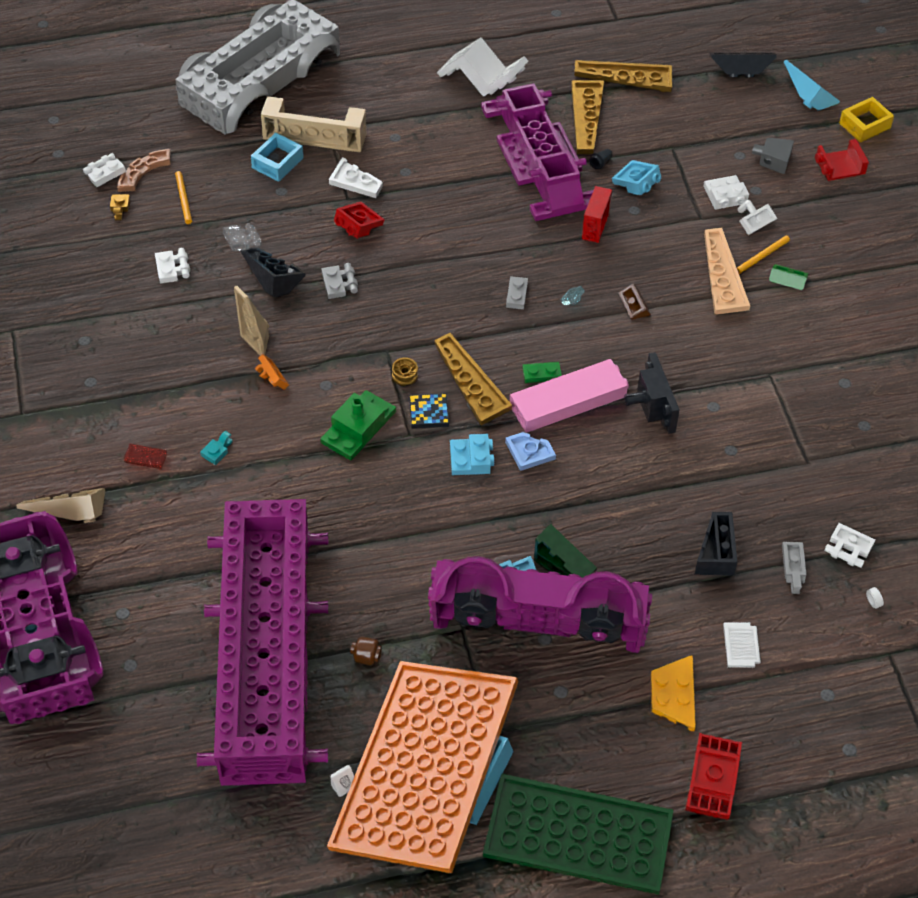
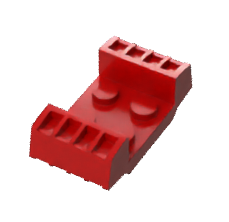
[685,733,742,820]

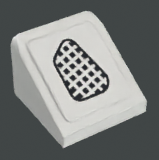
[330,765,354,797]

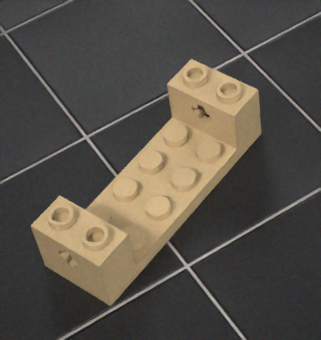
[261,96,367,152]

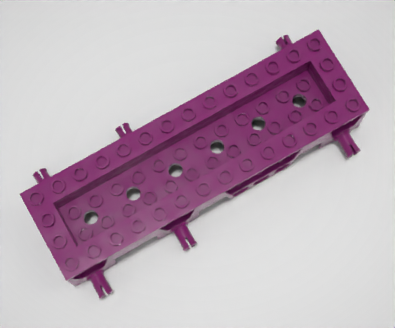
[197,499,328,786]

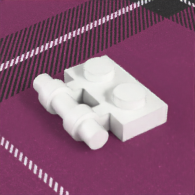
[83,153,126,187]
[155,248,190,284]
[824,523,875,568]

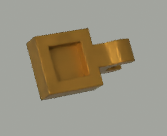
[110,194,130,220]

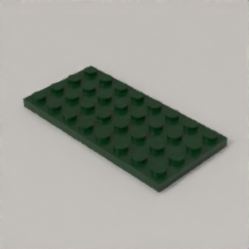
[483,774,674,895]

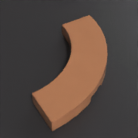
[117,149,171,192]

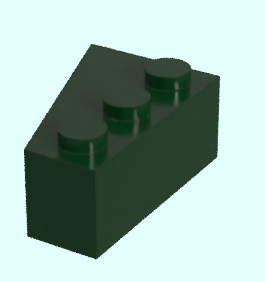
[534,524,597,578]

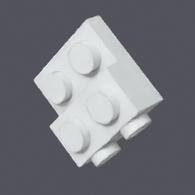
[704,175,749,210]

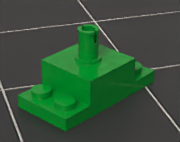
[320,390,396,461]

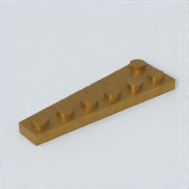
[574,60,672,92]
[571,80,604,154]
[435,333,512,426]

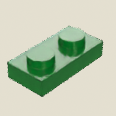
[522,362,562,383]

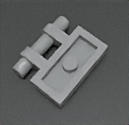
[321,263,358,299]

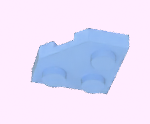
[505,432,556,471]

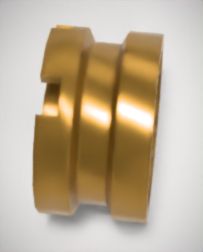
[392,357,418,386]

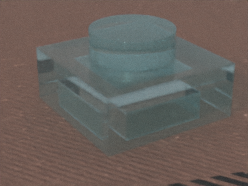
[560,286,585,305]

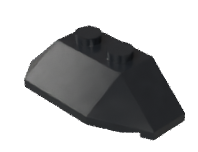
[709,52,777,77]

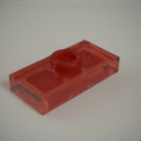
[124,444,167,469]

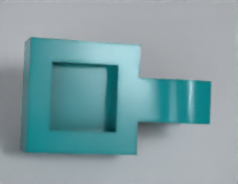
[200,431,233,465]

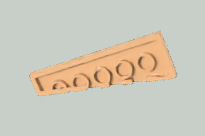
[704,228,750,315]

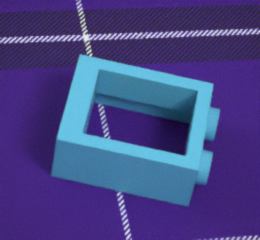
[251,133,303,182]

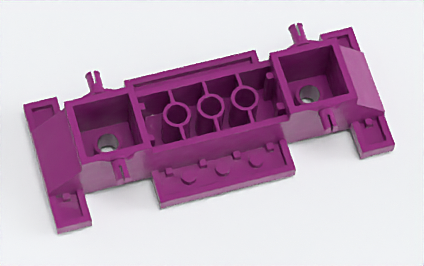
[481,83,594,221]

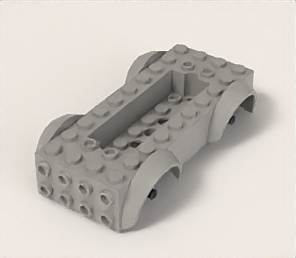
[175,0,340,135]

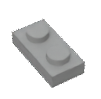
[506,276,528,309]

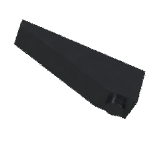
[241,247,306,297]

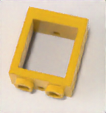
[839,97,894,143]

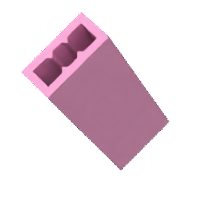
[510,359,629,433]

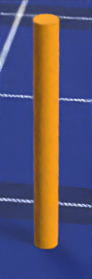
[175,171,192,224]
[737,235,790,274]

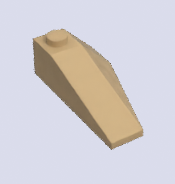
[234,286,269,356]
[17,488,105,523]

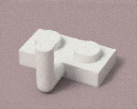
[738,200,777,235]

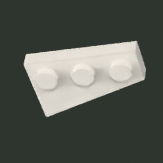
[329,157,383,198]

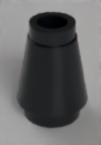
[589,149,613,169]

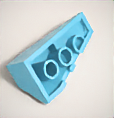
[784,60,840,110]

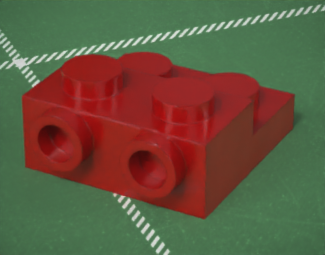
[334,202,385,238]

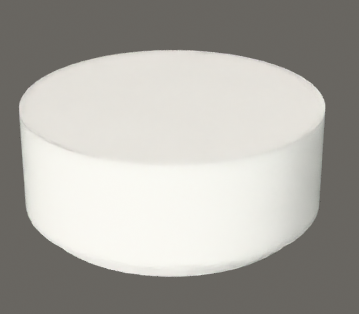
[866,587,884,609]

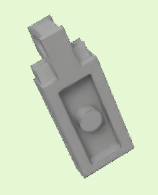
[782,542,806,594]

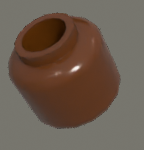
[350,637,382,666]

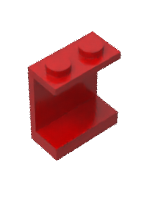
[815,139,869,181]

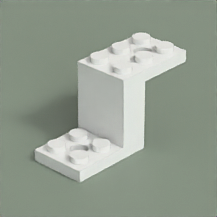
[437,37,528,97]

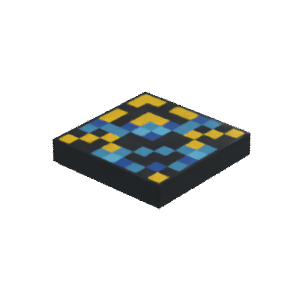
[409,393,449,429]

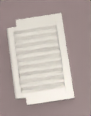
[723,623,761,668]

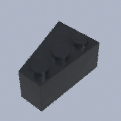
[694,512,737,575]

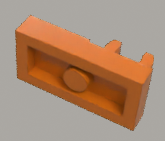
[255,354,289,390]

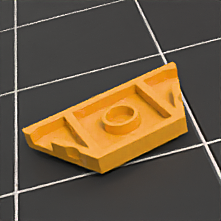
[651,656,695,731]

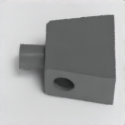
[752,137,794,174]

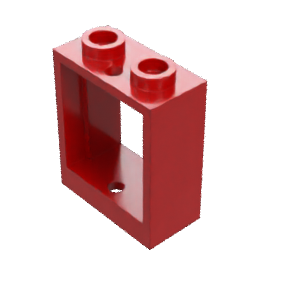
[582,186,612,243]

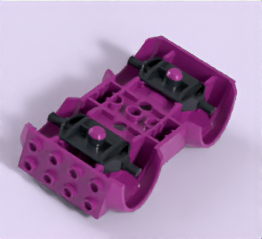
[0,511,103,725]
[428,556,652,653]

